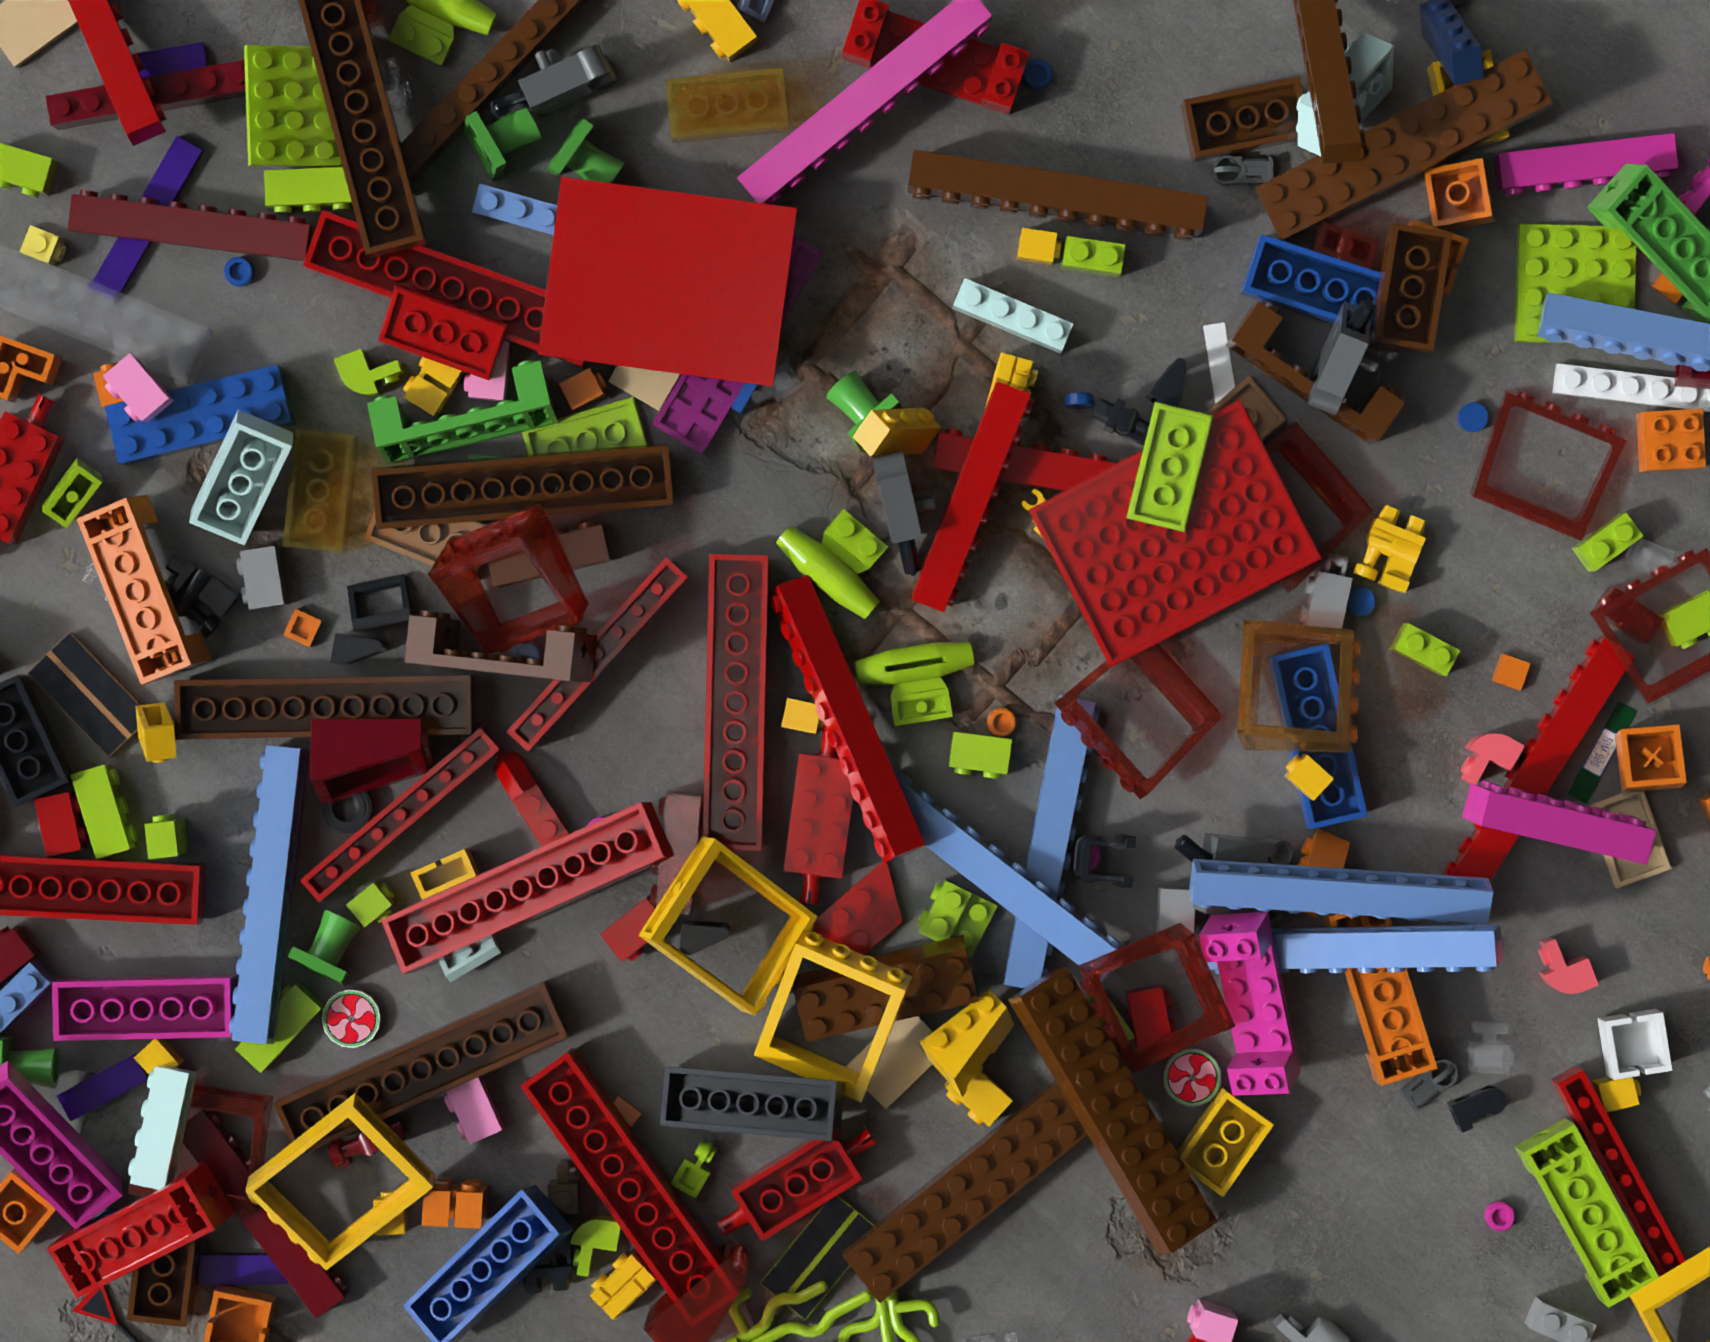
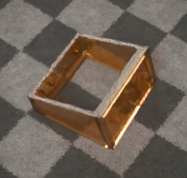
[1237,620,1362,752]

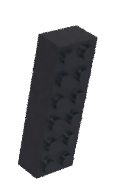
[659,1067,845,1141]

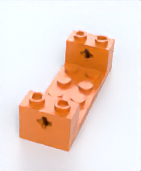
[77,495,212,685]
[1322,913,1438,1086]

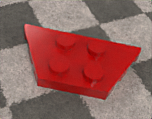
[812,860,902,955]

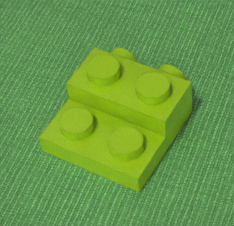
[916,879,997,958]

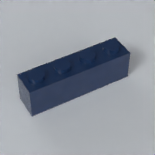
[1419,0,1484,85]

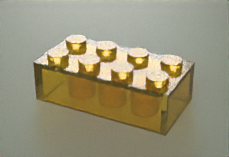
[665,67,789,143]
[283,428,359,553]

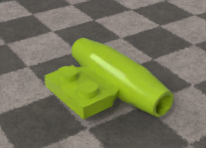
[388,0,498,66]
[776,509,888,619]
[854,642,974,726]

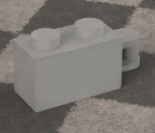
[1299,553,1353,636]

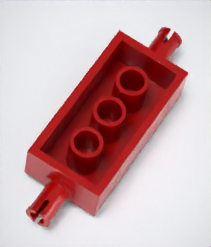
[0,394,66,544]
[783,727,853,904]
[717,1128,877,1241]

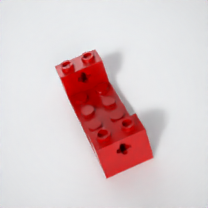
[842,0,1030,115]
[47,1161,235,1299]

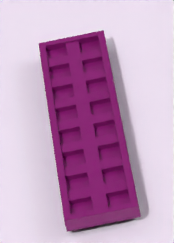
[652,235,824,455]

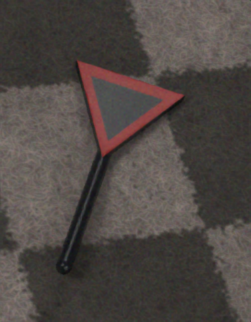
[72,1285,141,1342]

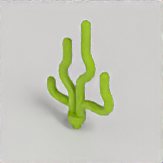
[726,1281,873,1342]
[837,1290,940,1342]

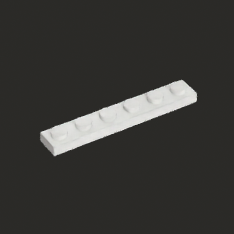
[1552,363,1710,413]

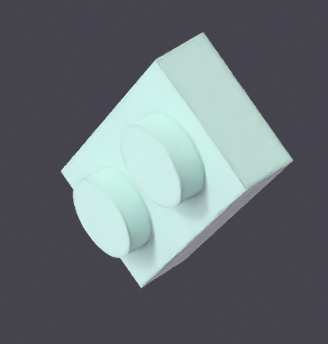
[439,937,501,982]

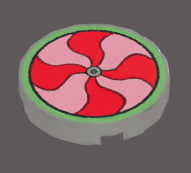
[1163,1048,1221,1107]

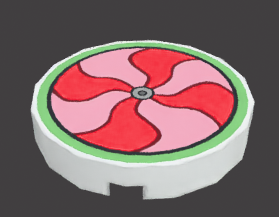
[322,989,381,1048]

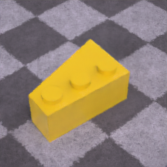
[920,989,1014,1097]

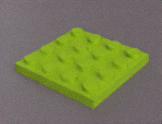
[244,45,342,167]
[1514,224,1636,344]

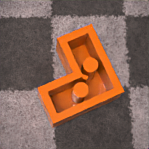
[0,335,63,403]
[1297,828,1350,918]

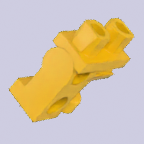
[1353,505,1426,593]

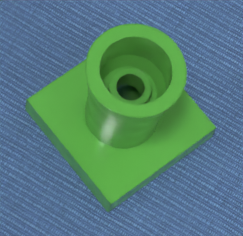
[463,108,541,181]
[546,119,625,183]
[826,370,903,453]
[288,910,362,987]
[0,1033,60,1089]

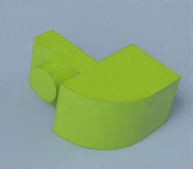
[334,349,405,397]
[570,1215,621,1277]

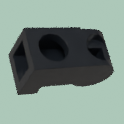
[1447,1086,1506,1133]

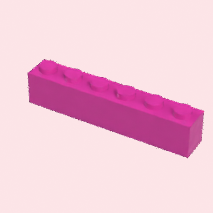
[1493,133,1678,196]

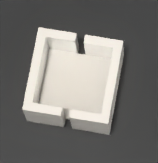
[1597,1009,1672,1080]

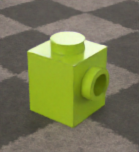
[346,881,395,928]

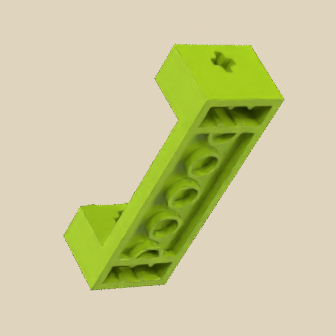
[1514,1118,1659,1308]

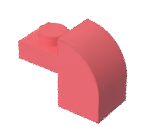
[1460,733,1525,784]
[1538,937,1599,994]

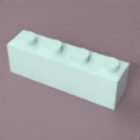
[952,278,1073,354]
[128,1065,197,1190]

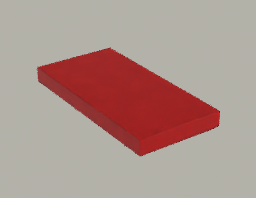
[378,284,509,381]

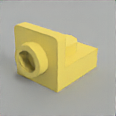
[20,225,66,267]

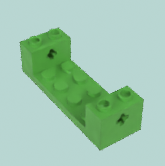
[1587,163,1710,324]
[367,360,558,465]

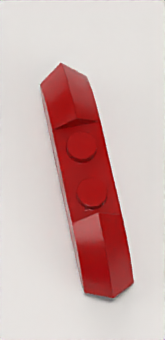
[493,752,571,846]

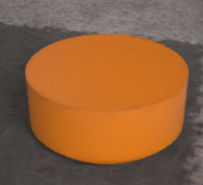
[987,708,1016,737]

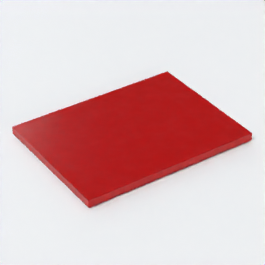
[538,177,798,387]
[1029,399,1322,668]

